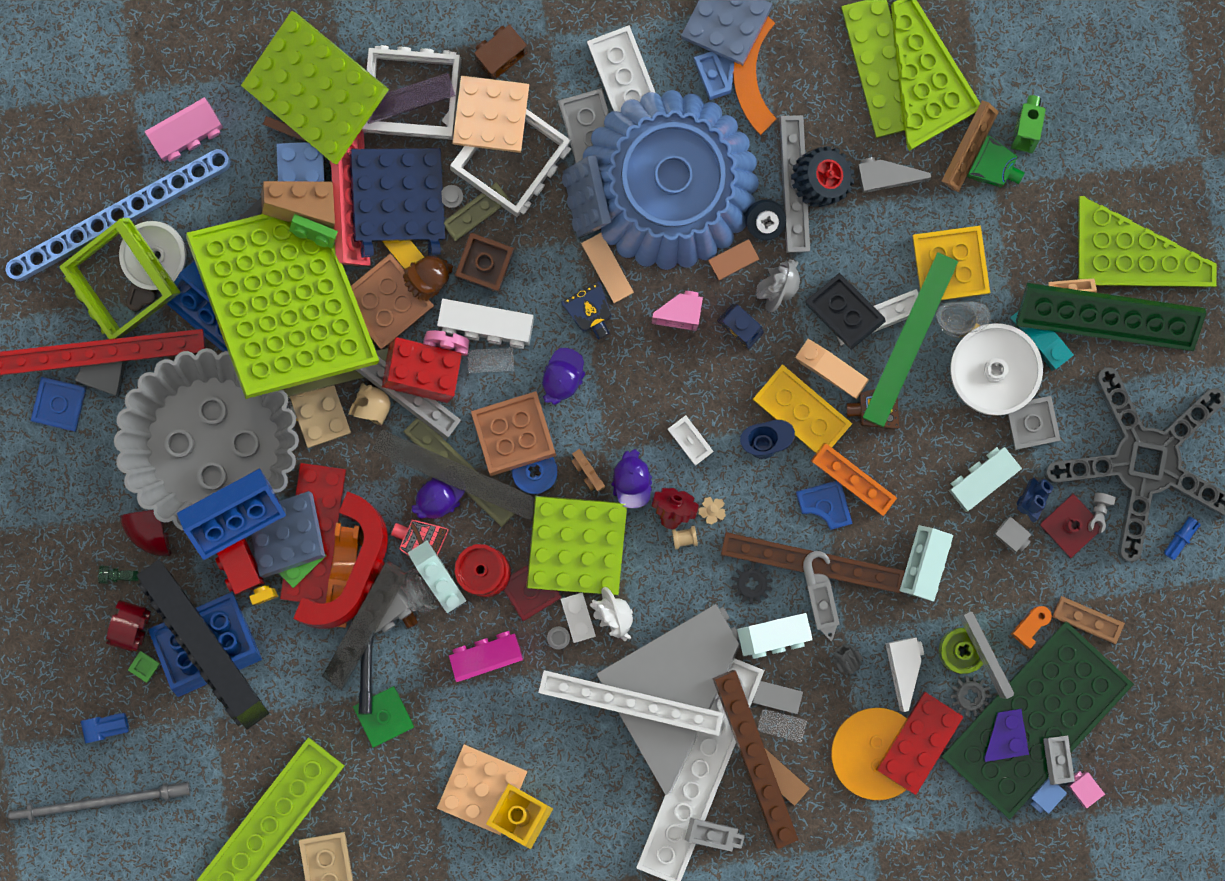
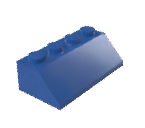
[167,261,228,352]
[177,468,286,560]

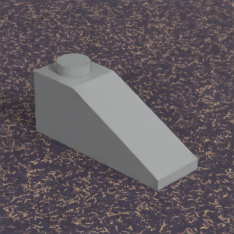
[857,157,931,194]

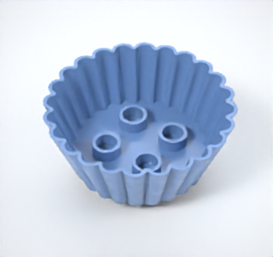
[583,90,759,270]

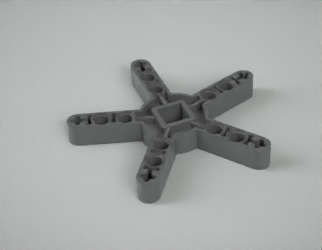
[1044,367,1225,562]

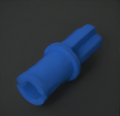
[1164,517,1201,560]

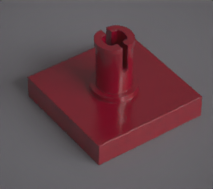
[1039,494,1100,558]

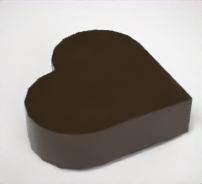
[126,283,155,311]

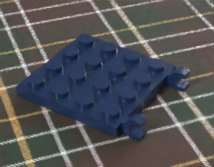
[349,148,445,258]

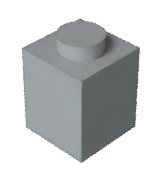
[993,516,1032,552]

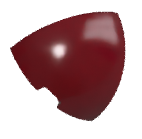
[120,510,171,556]

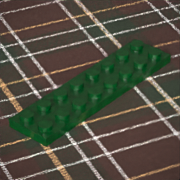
[1016,283,1207,351]

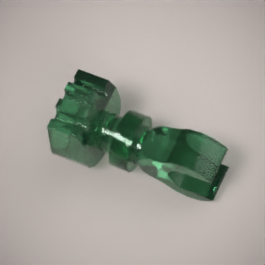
[98,565,139,584]

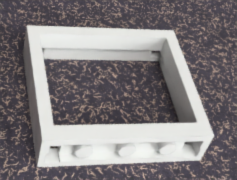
[362,45,462,140]
[450,109,571,217]

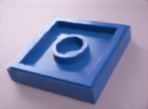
[30,377,87,432]

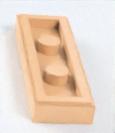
[581,233,634,303]

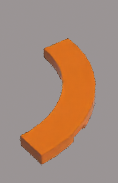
[733,17,776,136]

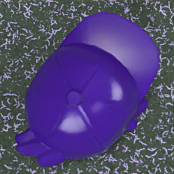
[542,348,585,405]
[611,449,652,508]
[411,469,466,519]

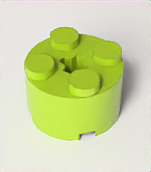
[939,628,983,674]

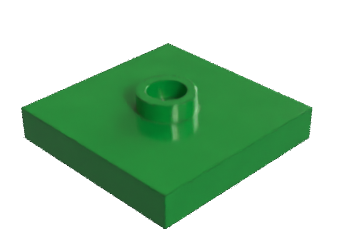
[353,686,415,748]

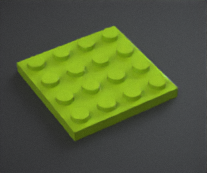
[527,496,627,595]

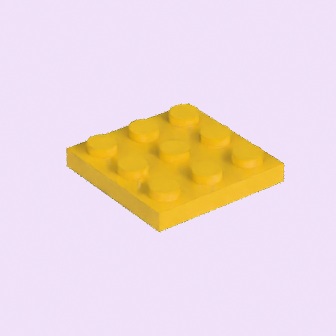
[912,225,990,300]

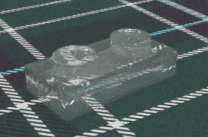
[467,348,514,374]
[757,708,807,742]

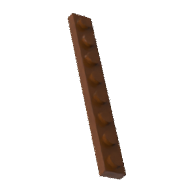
[721,532,905,593]
[712,670,798,849]

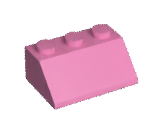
[145,97,223,162]
[652,291,703,331]

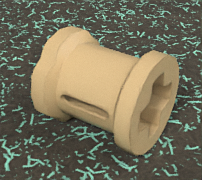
[672,526,698,550]

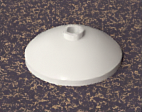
[119,221,186,290]

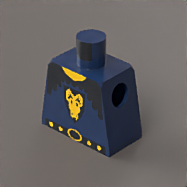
[561,281,612,340]
[717,304,764,350]

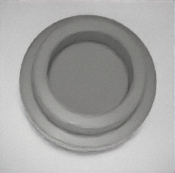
[442,185,463,208]
[547,626,570,649]

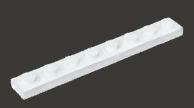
[538,670,724,736]

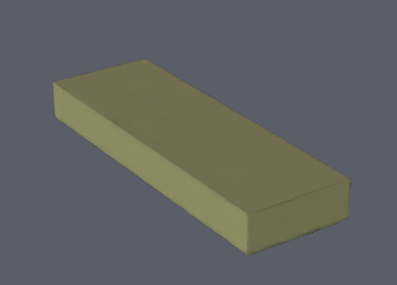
[444,182,510,242]

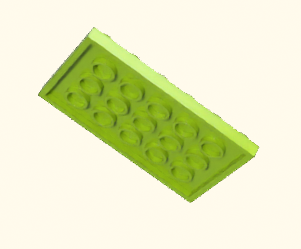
[241,11,389,164]

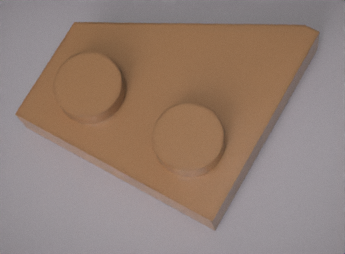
[571,449,605,493]

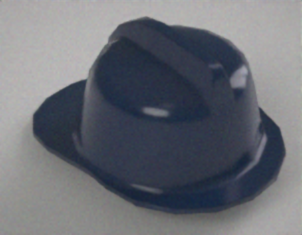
[740,420,795,459]

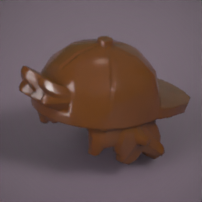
[403,255,453,301]

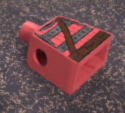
[391,520,449,556]

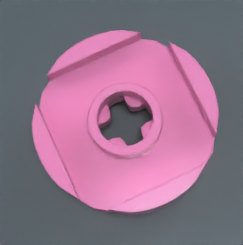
[423,330,470,356]

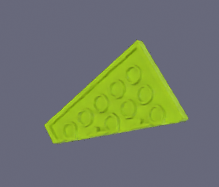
[891,0,980,151]
[1078,196,1217,287]

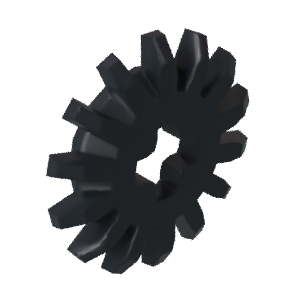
[732,563,773,605]

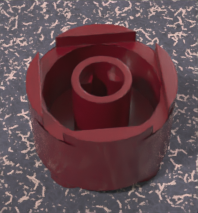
[106,600,151,652]

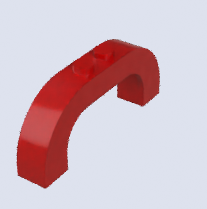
[293,491,388,629]

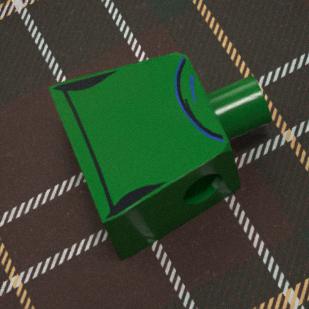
[967,135,1025,188]

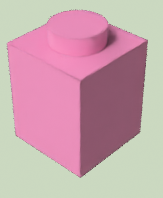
[1067,771,1105,808]

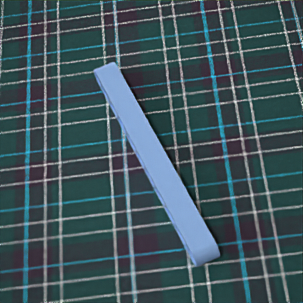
[6,149,231,281]

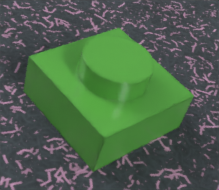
[128,651,161,683]

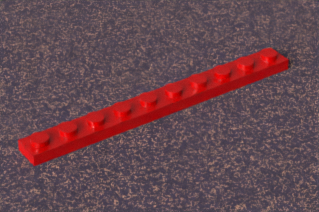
[0,329,206,376]

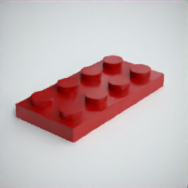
[876,692,964,795]

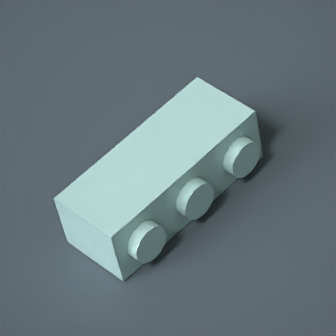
[949,447,1022,512]
[900,525,953,601]
[408,541,466,613]
[737,613,812,659]

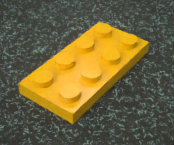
[752,364,852,453]

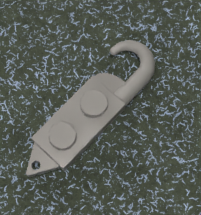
[803,551,840,641]

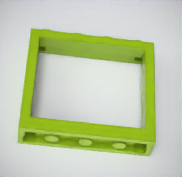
[59,218,181,339]

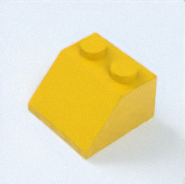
[486,784,553,849]

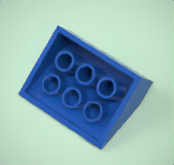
[148,592,262,697]

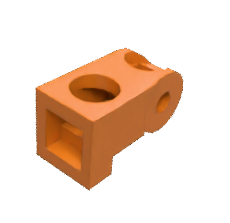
[1011,606,1052,649]

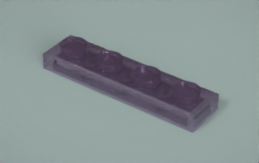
[367,73,456,124]

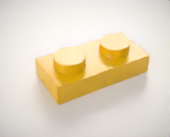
[249,585,279,605]

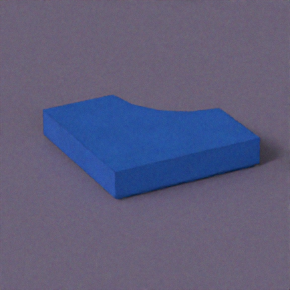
[796,481,852,530]

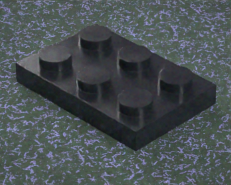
[805,273,886,350]

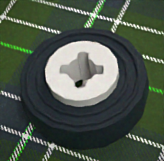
[745,199,786,240]

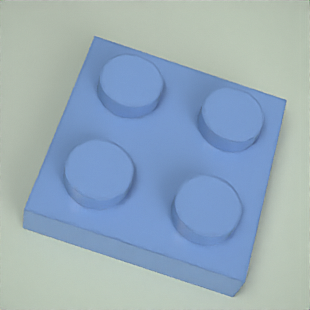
[277,142,325,182]

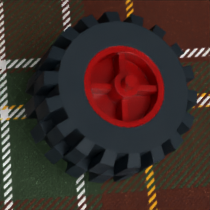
[791,146,855,207]

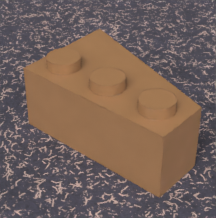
[261,181,335,229]

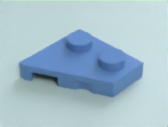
[694,52,734,100]

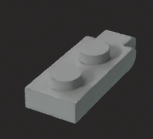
[684,818,745,851]

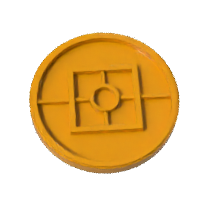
[831,708,907,800]

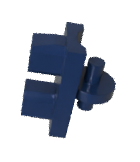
[1017,478,1053,523]

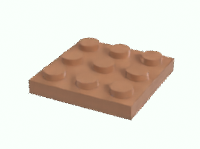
[351,253,434,349]
[471,391,556,476]

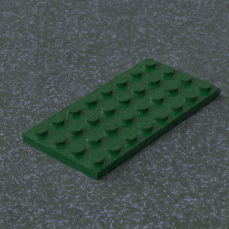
[941,621,1134,820]

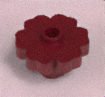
[651,488,699,529]

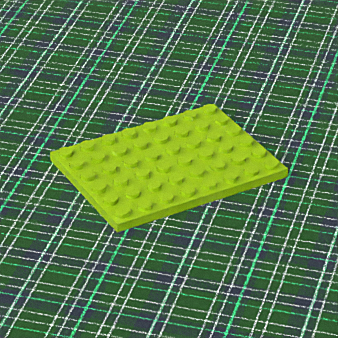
[186,214,379,399]

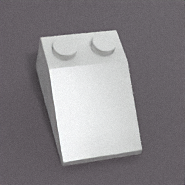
[885,638,924,712]

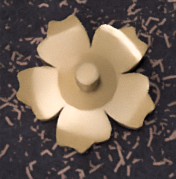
[698,497,726,525]

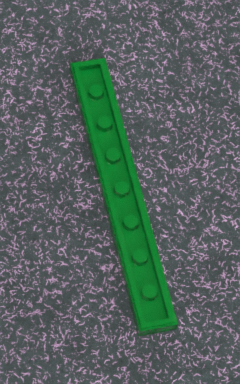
[863,252,958,427]

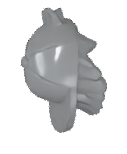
[756,260,800,312]

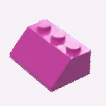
[449,631,524,682]

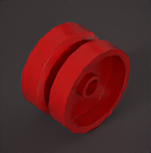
[455,544,511,597]

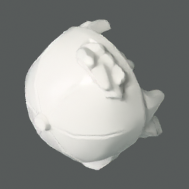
[590,587,633,641]

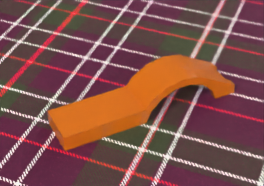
[326,523,360,628]

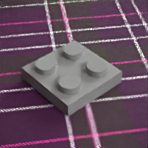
[1007,396,1061,450]

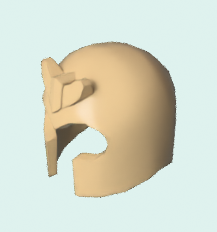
[349,383,391,426]

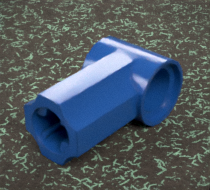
[80,713,129,744]

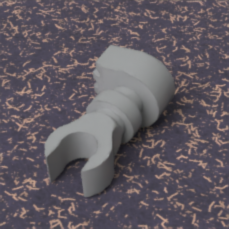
[1088,493,1116,534]

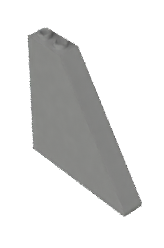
[597,604,740,795]

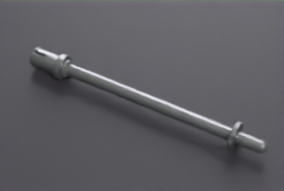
[7,781,191,823]

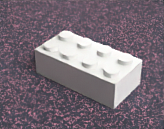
[437,299,534,349]

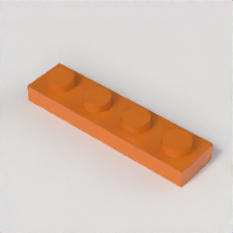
[811,443,897,516]

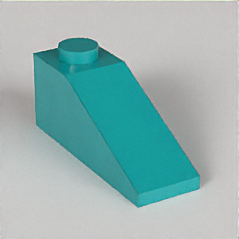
[1010,312,1074,371]

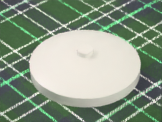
[950,323,1043,416]

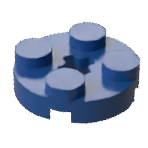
[512,457,557,494]

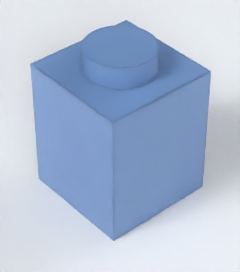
[1030,777,1067,814]

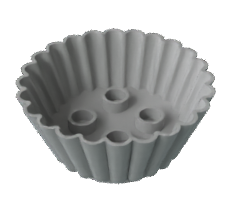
[114,348,299,530]

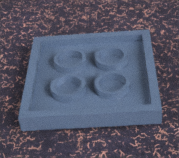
[681,0,773,66]
[562,155,611,237]
[251,491,325,578]

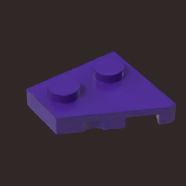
[984,709,1029,762]

